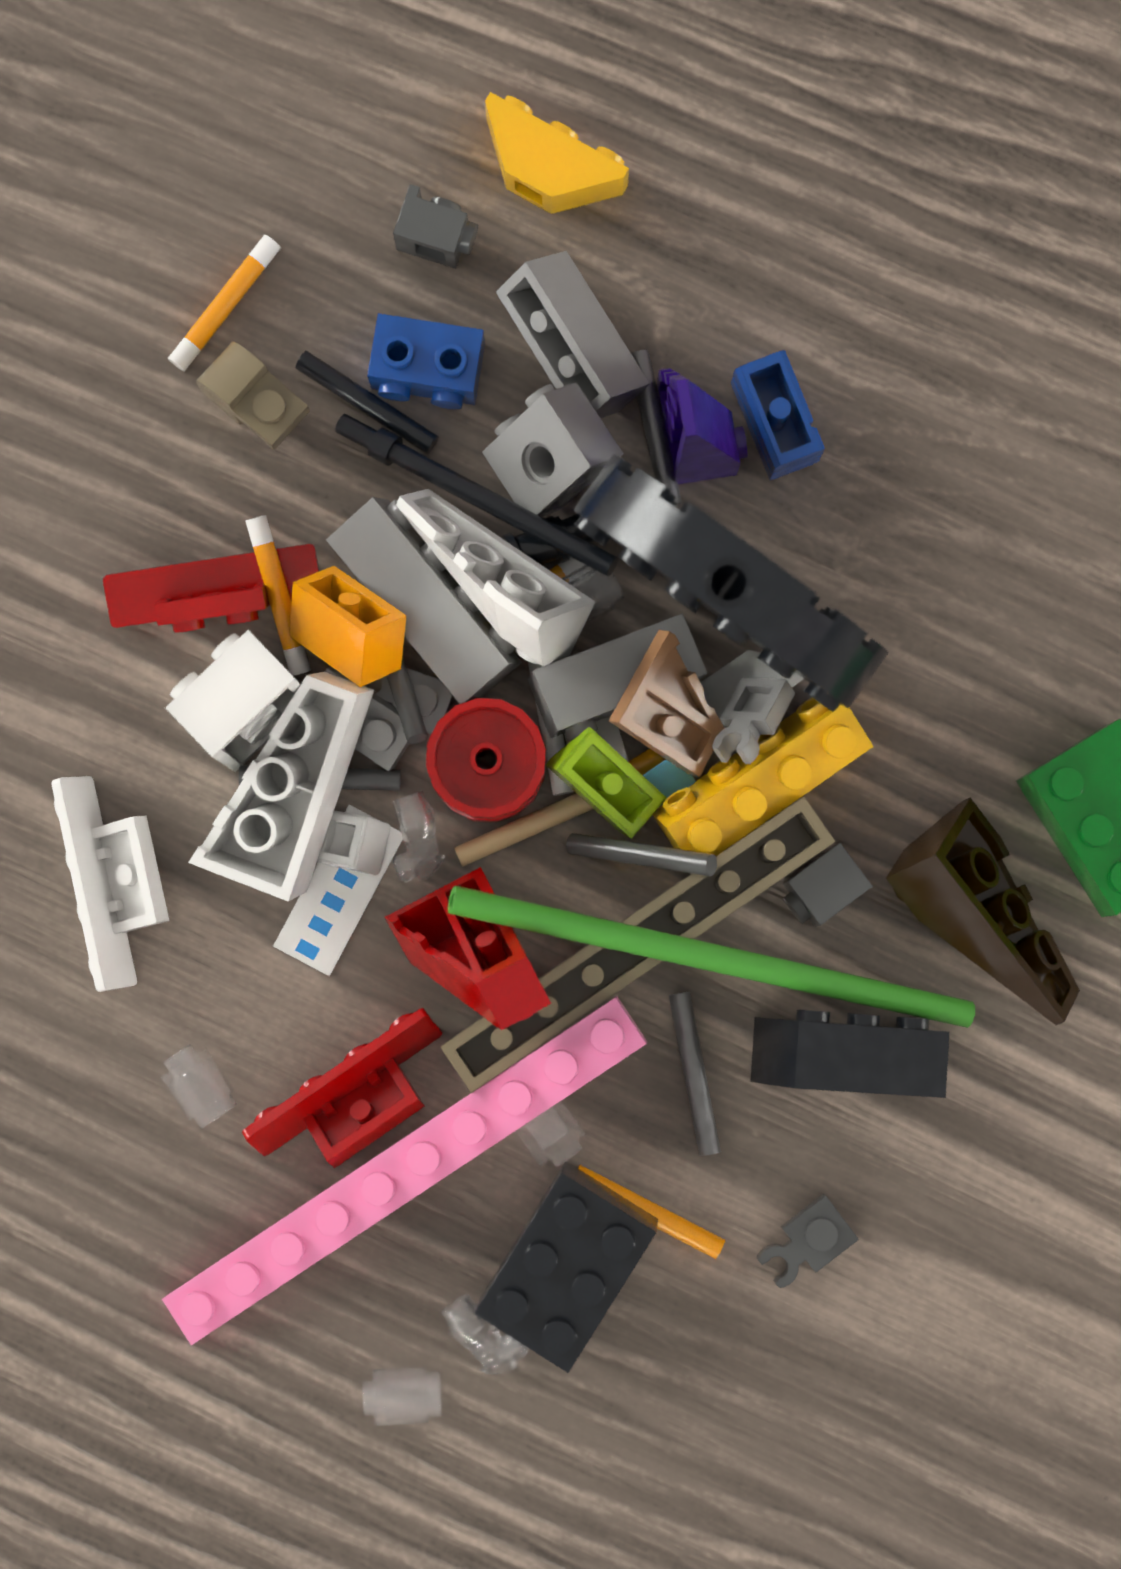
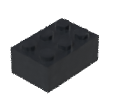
[474,1161,658,1373]

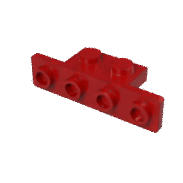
[103,543,319,633]
[242,1008,443,1169]

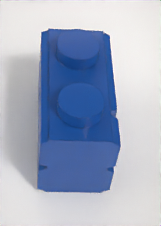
[731,350,825,480]

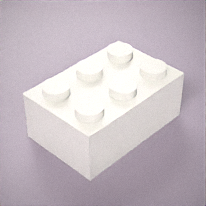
[165,630,300,772]

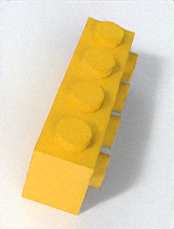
[652,698,874,856]

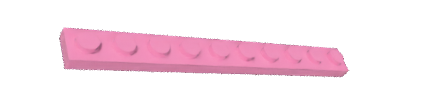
[162,996,648,1345]

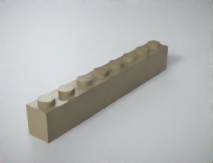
[440,797,836,1093]

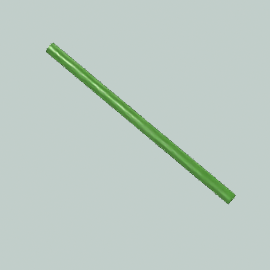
[448,886,975,1028]

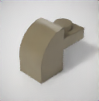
[196,341,310,450]

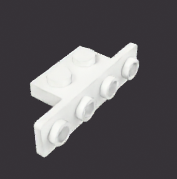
[52,776,169,992]

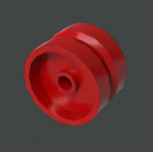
[426,698,546,823]

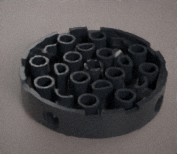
[573,454,889,712]

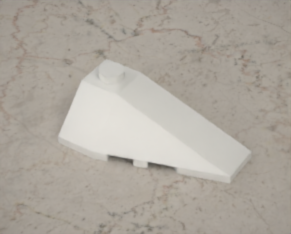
[396,489,595,666]

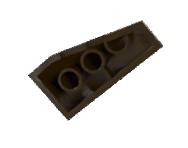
[886,798,1080,1025]

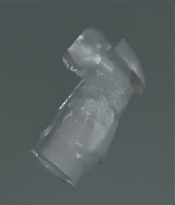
[392,790,445,882]
[441,1294,528,1375]

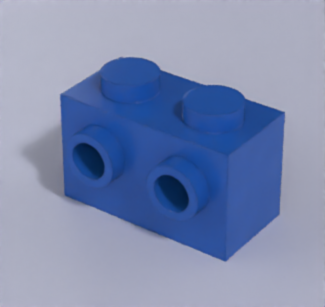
[367,313,485,410]

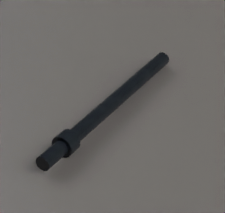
[335,414,618,577]

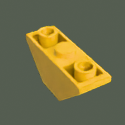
[485,92,629,214]

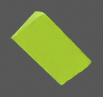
[545,727,667,839]

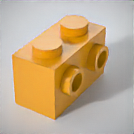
[289,566,407,687]

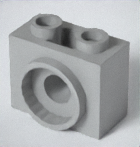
[482,382,624,517]

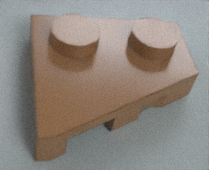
[609,630,725,777]

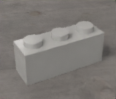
[496,251,650,418]
[527,613,707,742]

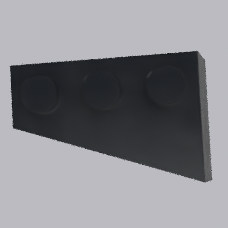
[750,1009,950,1098]

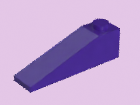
[657,368,748,485]

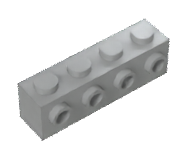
[326,497,522,704]

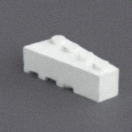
[188,671,374,902]

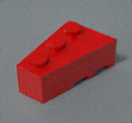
[384,867,551,1030]

